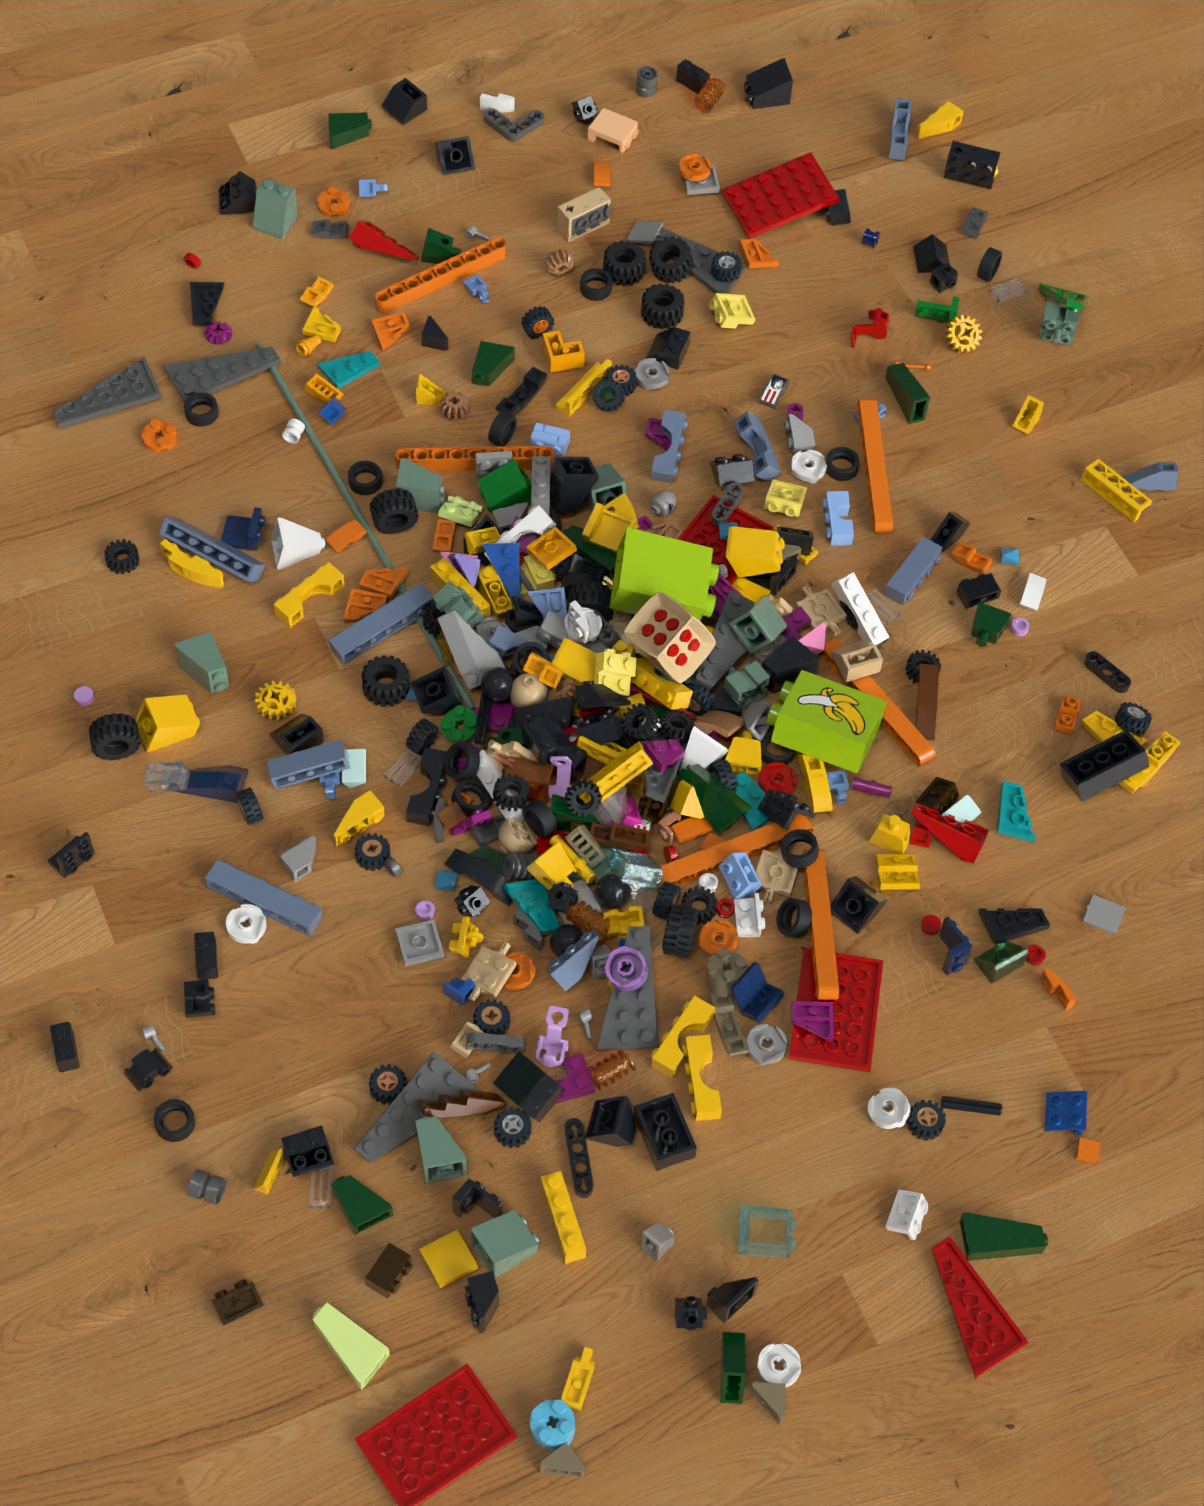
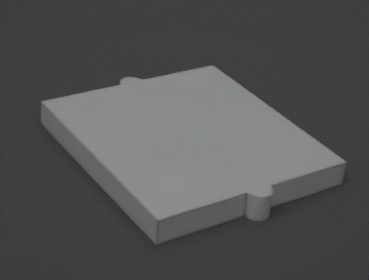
[626,221,663,244]
[1083,895,1126,935]

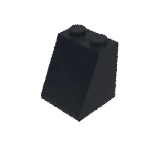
[743,58,793,109]
[550,457,599,514]
[761,636,820,694]

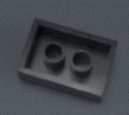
[633,1093,697,1171]

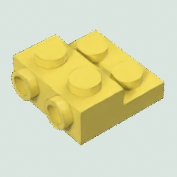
[709,293,755,328]
[764,479,808,517]
[520,555,556,598]
[594,649,636,697]

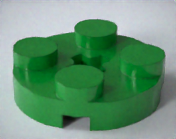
[440,705,478,744]

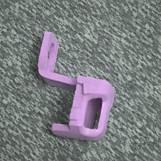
[549,756,580,800]
[536,1006,569,1068]

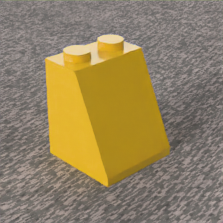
[726,526,785,578]
[552,638,596,685]
[135,695,200,752]

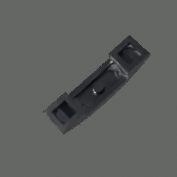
[495,367,548,416]
[444,848,513,906]

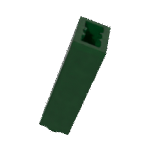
[885,363,930,424]
[562,525,617,580]
[676,764,752,834]
[959,1212,1048,1261]

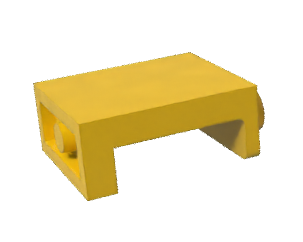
[582,503,639,553]

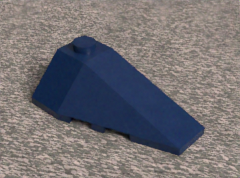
[162,766,248,803]

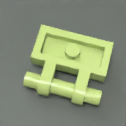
[438,495,483,527]

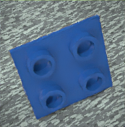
[1045,1090,1088,1135]

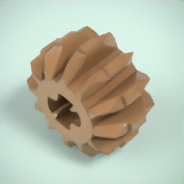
[544,248,574,277]
[439,391,469,421]
[548,678,579,703]

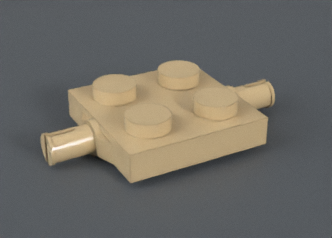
[796,585,847,636]
[487,740,540,774]
[756,848,799,903]
[461,942,517,1003]

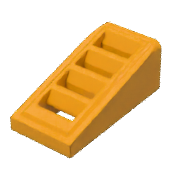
[304,373,344,403]

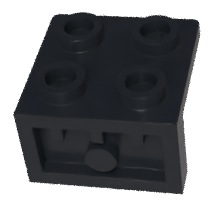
[746,556,798,596]
[757,789,815,829]
[48,832,95,878]
[452,1178,502,1218]

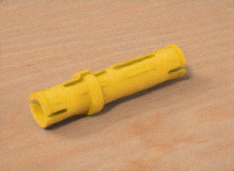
[549,835,597,884]

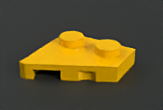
[302,306,341,343]

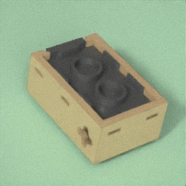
[557,187,611,243]

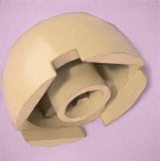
[510,673,548,708]
[498,817,537,855]

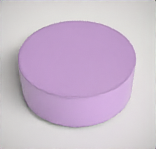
[1010,618,1030,636]
[74,686,94,706]
[415,900,435,921]

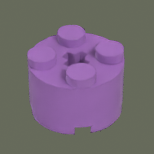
[605,946,648,991]

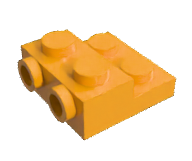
[526,527,577,570]

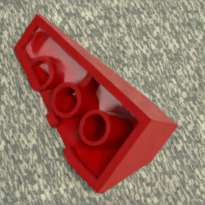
[349,220,419,260]

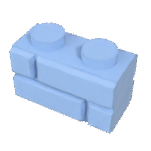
[530,423,570,456]

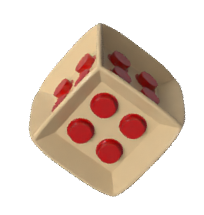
[623,592,716,683]

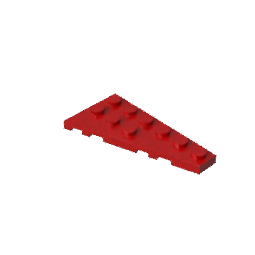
[931,1236,1028,1379]

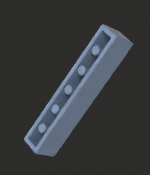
[159,517,266,582]
[329,583,435,665]
[205,860,322,937]

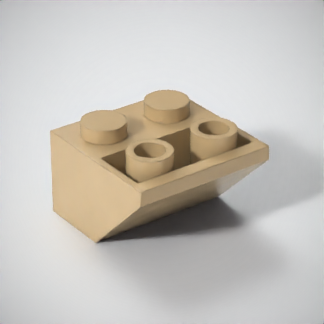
[831,641,883,682]

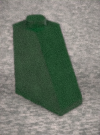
[328,112,372,149]
[472,341,515,386]
[551,794,602,832]
[331,1175,393,1235]
[720,1332,746,1404]

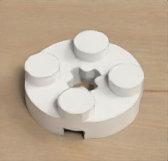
[791,449,827,484]
[564,607,602,642]
[226,904,267,944]
[868,1088,910,1129]
[757,1343,801,1387]

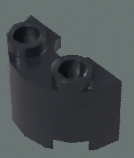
[184,979,216,1018]
[124,1048,173,1092]

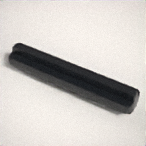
[941,1096,1003,1115]

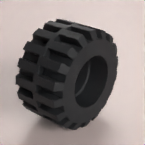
[649,236,693,284]
[603,240,646,286]
[641,283,685,329]
[369,488,418,534]
[567,581,613,621]
[361,655,410,707]
[89,713,140,760]
[662,904,698,958]

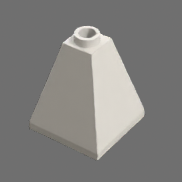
[271,518,325,569]
[679,726,729,775]

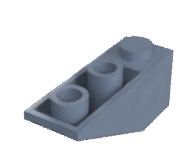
[1122,462,1178,491]
[547,928,599,991]

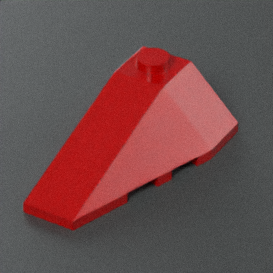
[911,803,989,864]

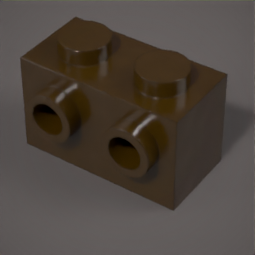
[638,786,670,822]

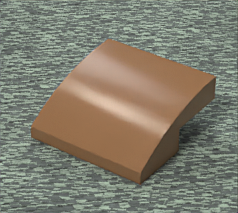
[694,710,745,738]

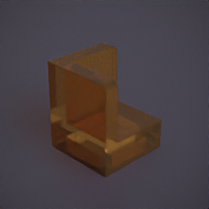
[437,801,466,833]

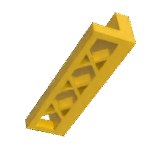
[556,359,612,417]
[1081,458,1152,522]
[577,735,644,784]
[578,741,653,804]

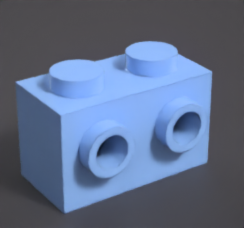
[719,853,762,899]

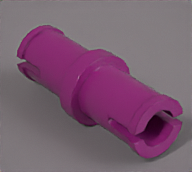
[852,777,892,798]

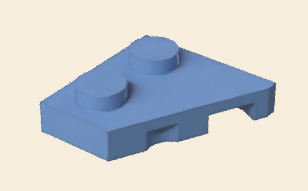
[528,587,567,619]

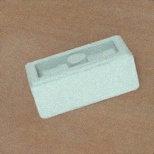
[342,749,366,789]
[942,795,981,823]

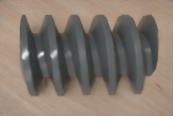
[503,853,541,879]

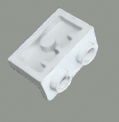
[733,893,765,938]
[885,1189,928,1240]

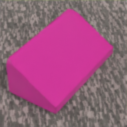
[611,793,643,826]

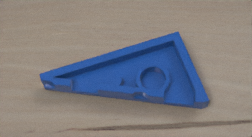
[483,543,521,599]

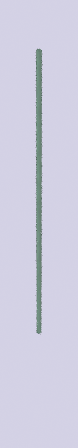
[256,342,476,711]

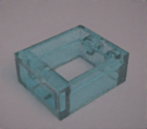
[608,848,664,889]
[738,1206,796,1258]

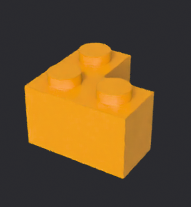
[542,330,585,373]

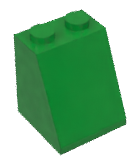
[477,459,532,511]

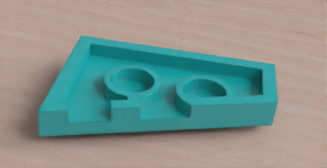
[317,351,380,389]
[735,771,772,832]
[996,781,1036,842]
[503,879,559,935]

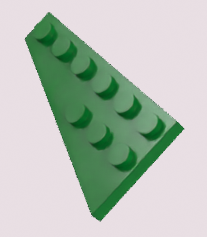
[1038,283,1089,312]

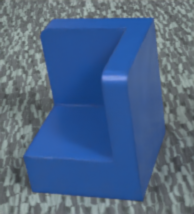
[319,396,346,425]
[443,978,475,1006]

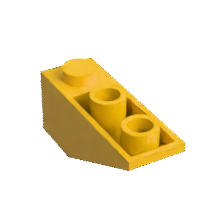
[917,101,964,139]
[476,565,512,615]
[334,790,385,846]

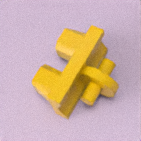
[449,917,483,958]

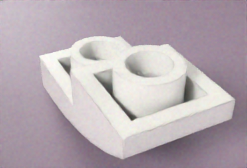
[480,93,515,112]
[1019,573,1047,612]
[568,600,589,644]

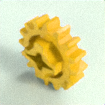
[945,315,982,353]
[255,681,297,720]

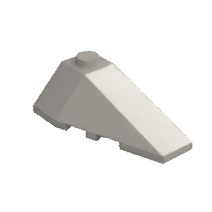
[438,610,506,690]

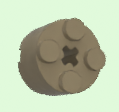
[706,949,747,998]

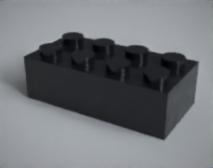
[1059,729,1150,801]

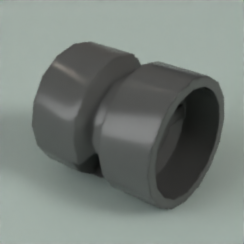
[636,66,658,98]
[187,1169,226,1205]

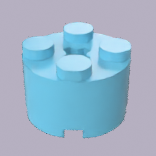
[530,1400,575,1452]

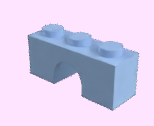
[822,491,854,546]

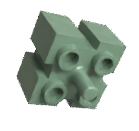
[1038,301,1080,345]
[433,582,485,628]
[724,661,770,711]

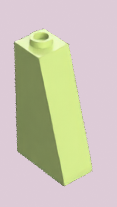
[313,1302,390,1390]

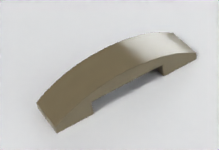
[710,993,749,1056]

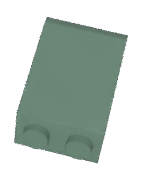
[252,178,298,239]
[396,458,445,513]
[584,463,627,513]
[729,596,787,654]
[174,631,229,693]
[415,1116,467,1184]
[471,1210,539,1278]

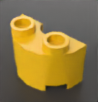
[602,906,645,940]

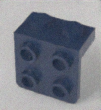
[221,507,265,550]
[939,917,972,975]
[731,962,784,1023]

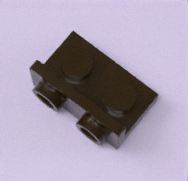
[915,777,959,815]
[211,1279,264,1326]

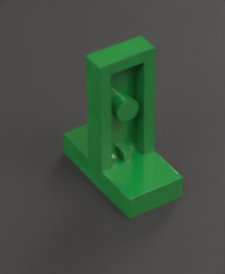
[914,296,960,333]

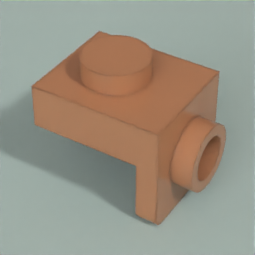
[657,811,681,844]

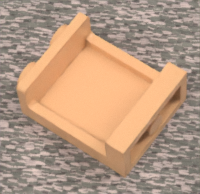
[588,108,639,153]

